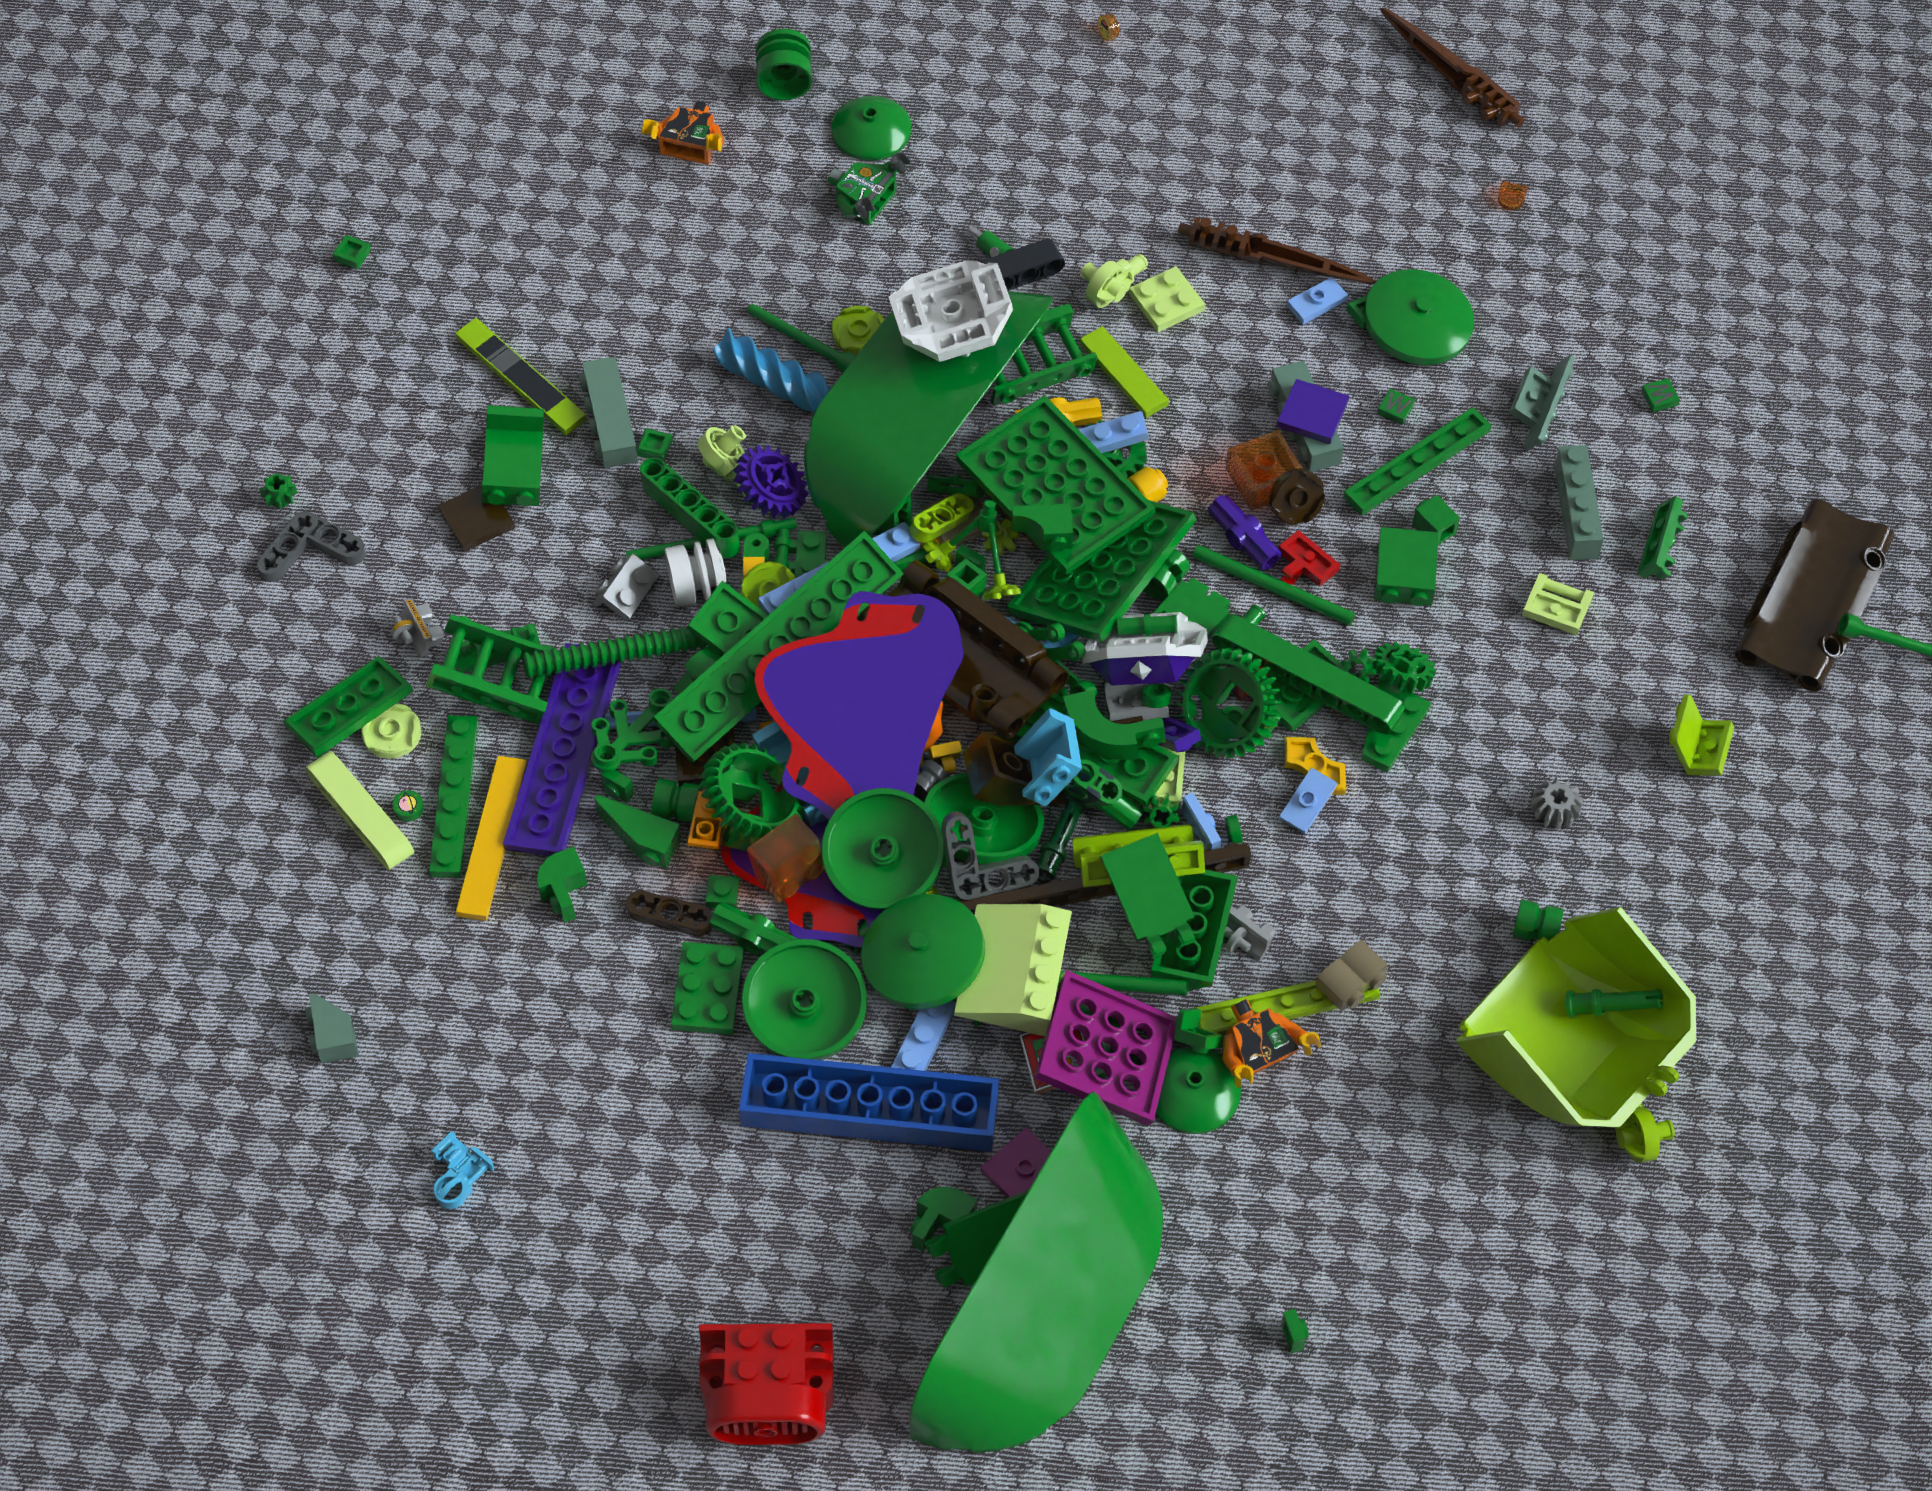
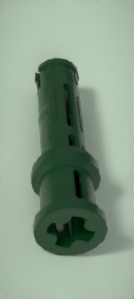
[1037,798,1084,884]

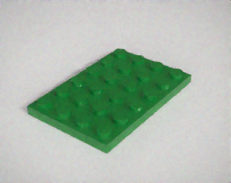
[956,395,1156,575]
[1007,500,1197,642]

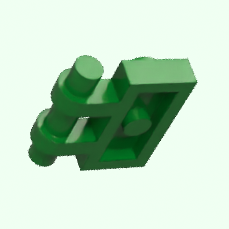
[773,528,827,574]

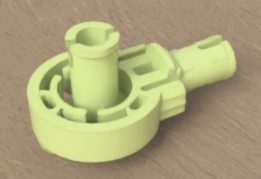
[1080,254,1148,308]
[698,425,746,497]

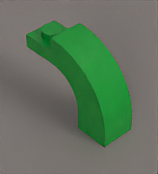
[1063,690,1166,760]

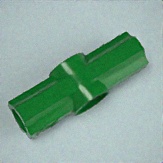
[709,902,798,955]

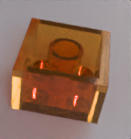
[1226,430,1302,511]
[747,813,825,903]

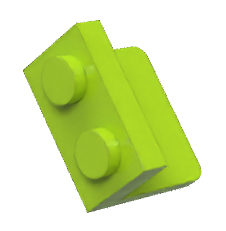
[1669,694,1735,776]

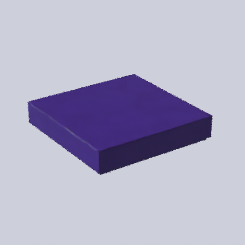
[1277,379,1349,444]

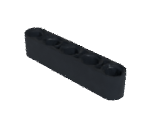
[980,239,1065,291]

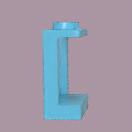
[1014,708,1082,807]

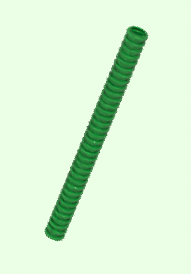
[523,626,708,679]

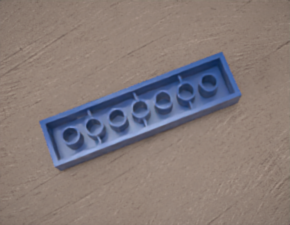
[739,1053,999,1152]

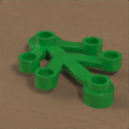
[1015,621,1097,698]
[591,688,674,772]

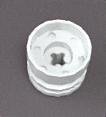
[664,538,727,608]

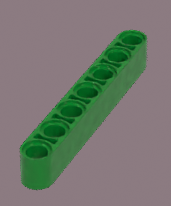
[1211,614,1405,734]

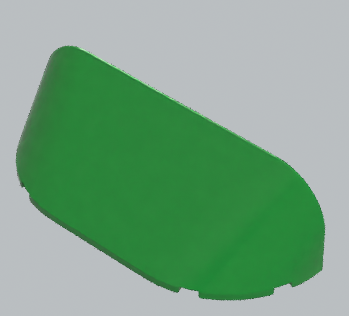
[804,291,1053,548]
[910,1092,1163,1453]

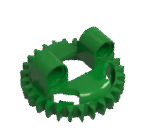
[1176,648,1282,758]
[700,742,806,852]

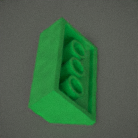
[1151,869,1238,992]

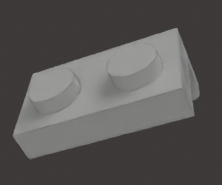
[593,553,659,621]
[1104,680,1169,721]

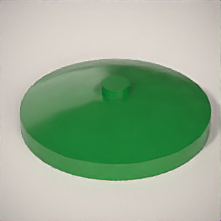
[1363,269,1474,365]
[925,773,1044,865]
[822,788,945,911]
[861,894,985,1009]
[742,939,867,1060]

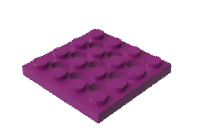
[1034,970,1177,1127]

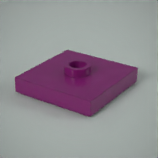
[980,1127,1052,1198]

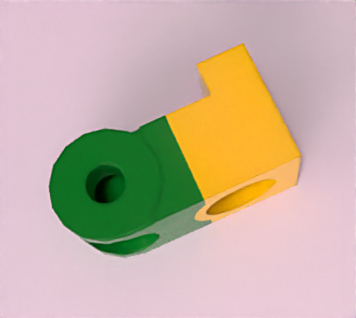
[743,533,770,579]

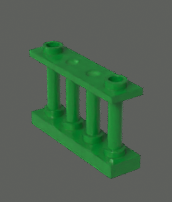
[991,303,1097,406]
[426,614,553,725]

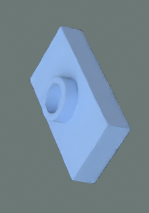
[1287,277,1348,325]
[1279,768,1337,834]
[1182,793,1221,850]

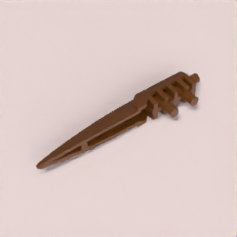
[1380,8,1525,127]
[1178,217,1376,284]

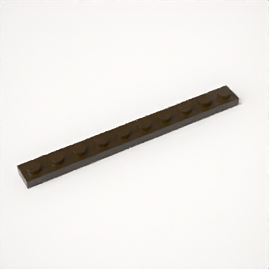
[958,843,1251,914]

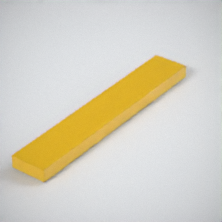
[456,756,528,921]

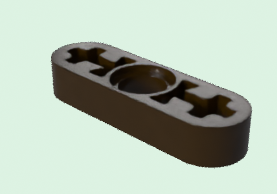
[626,890,712,937]

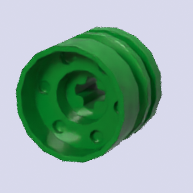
[756,28,812,101]

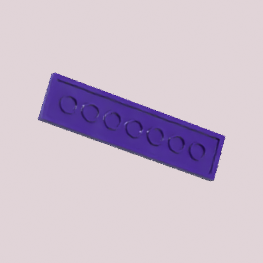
[503,643,622,856]

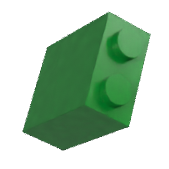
[1374,527,1438,606]

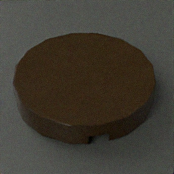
[1269,468,1325,525]

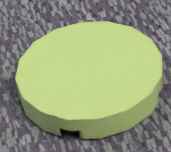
[361,703,422,759]

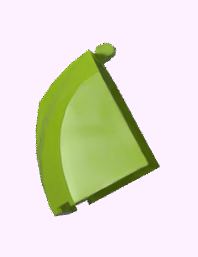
[1456,907,1696,1127]

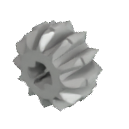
[1531,777,1583,830]

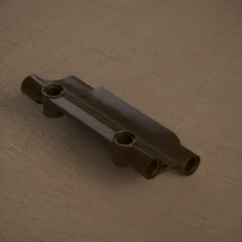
[1735,499,1894,692]
[857,560,1069,739]

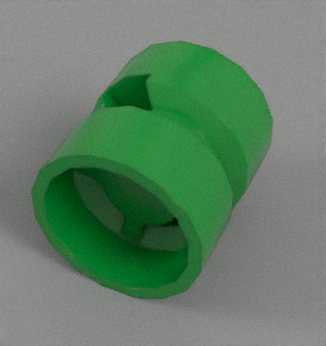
[1143,549,1190,601]
[652,778,702,823]
[1512,899,1564,941]

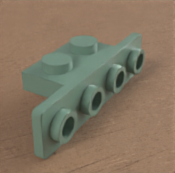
[1509,355,1575,451]

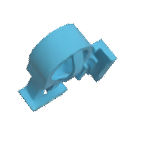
[432,1131,494,1209]

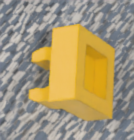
[928,741,962,774]

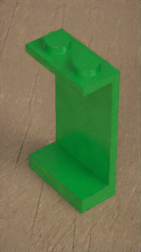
[482,405,544,506]

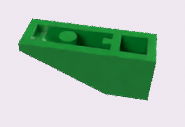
[595,794,682,868]

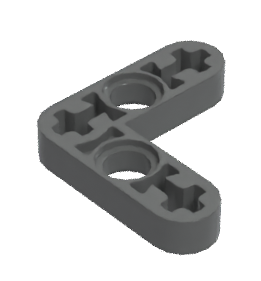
[257,512,366,582]
[941,812,1039,900]

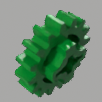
[1373,642,1437,693]

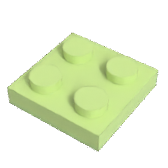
[1129,266,1205,332]

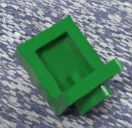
[1174,1008,1224,1053]

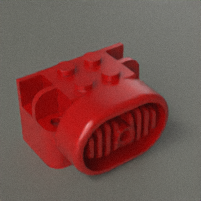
[699,1323,834,1445]

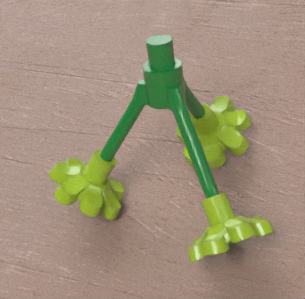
[923,500,1021,600]

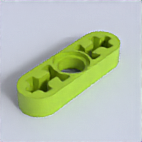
[909,493,974,543]

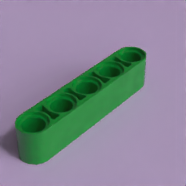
[640,458,741,558]

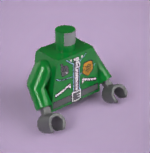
[828,152,910,226]

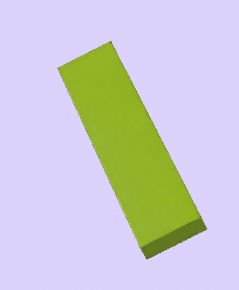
[1080,326,1169,418]

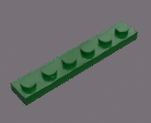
[1343,407,1492,516]
[429,715,479,878]

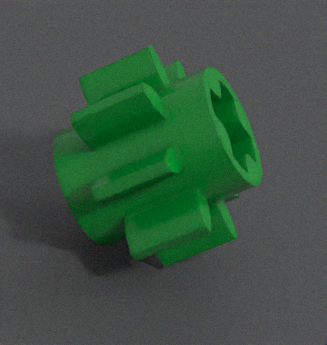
[260,472,297,509]
[1340,649,1378,683]
[1143,793,1180,828]

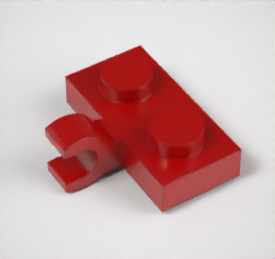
[1278,530,1341,587]

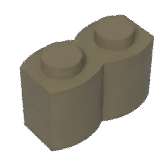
[1316,940,1388,1011]

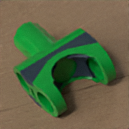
[1062,759,1143,831]

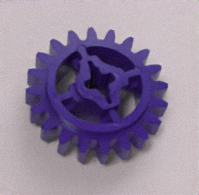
[733,445,809,519]

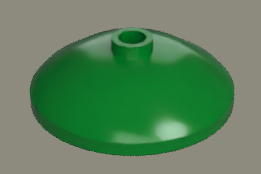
[831,96,911,161]
[1155,1046,1241,1134]

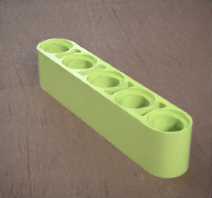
[305,751,414,871]

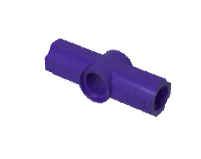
[1208,495,1282,570]

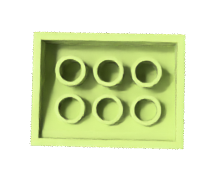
[954,904,1072,1036]

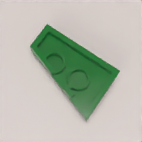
[1362,680,1432,773]

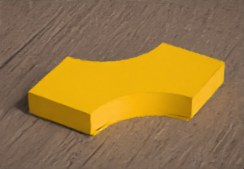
[1284,737,1346,795]

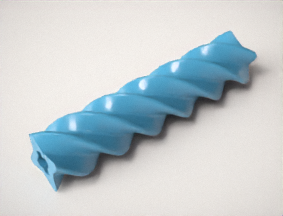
[713,328,833,412]

